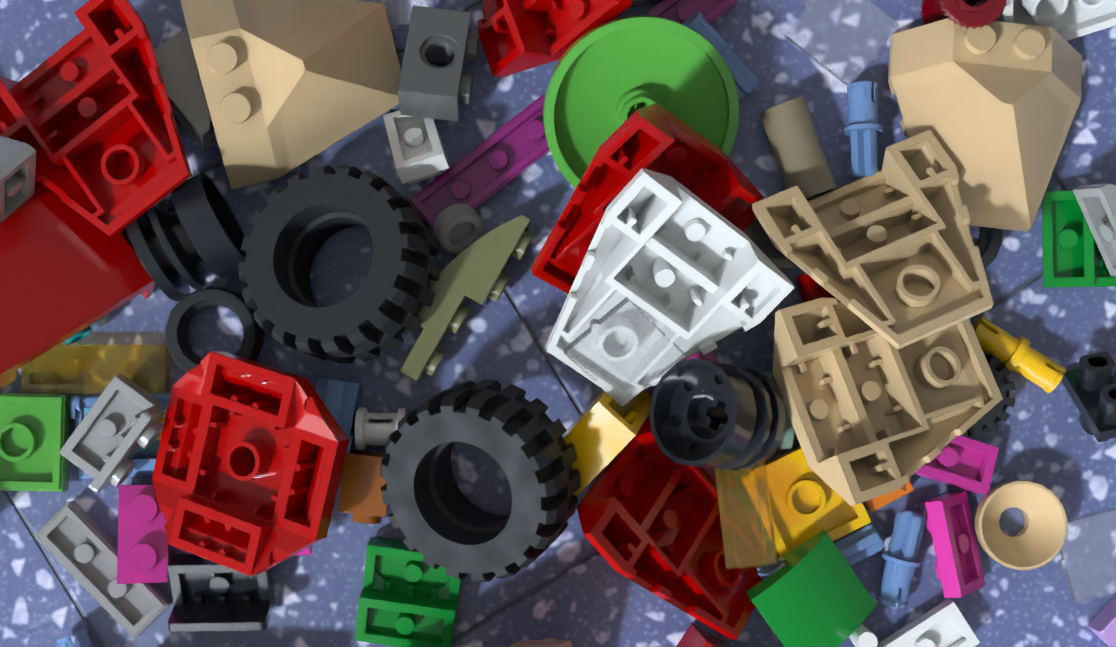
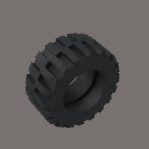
[239,165,440,363]
[380,379,581,582]

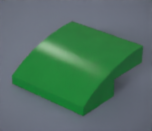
[1041,190,1116,288]
[746,529,877,647]
[355,537,461,647]

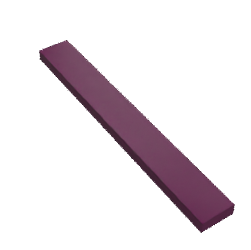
[409,0,738,233]

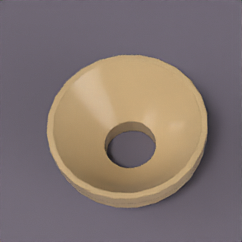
[975,480,1067,570]

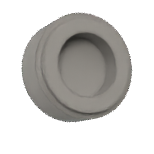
[433,204,484,254]

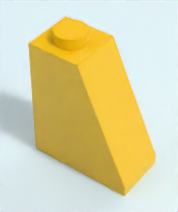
[562,389,652,496]

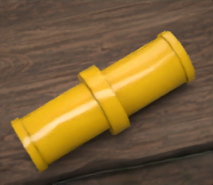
[972,315,1066,393]

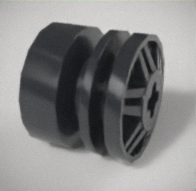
[126,172,246,302]
[649,358,786,471]

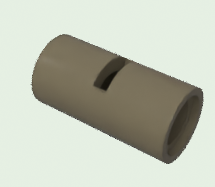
[759,97,837,200]

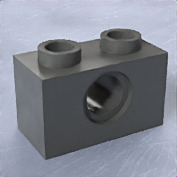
[398,5,480,122]

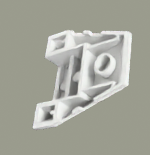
[546,168,795,402]

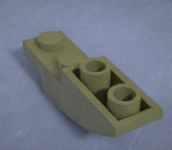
[400,215,534,381]

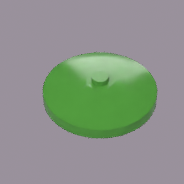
[543,15,739,189]

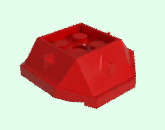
[152,351,349,576]

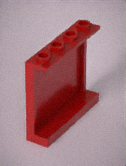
[0,181,155,389]

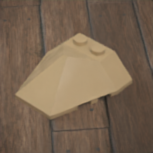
[180,0,401,190]
[888,18,1082,232]
[752,129,994,349]
[772,297,1003,506]

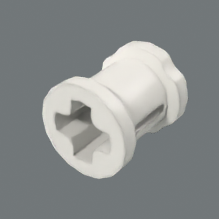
[355,407,408,450]

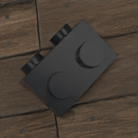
[167,554,275,633]

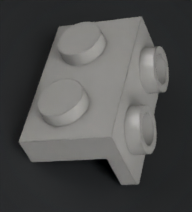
[58,373,167,493]

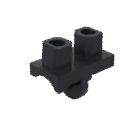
[1062,352,1116,442]

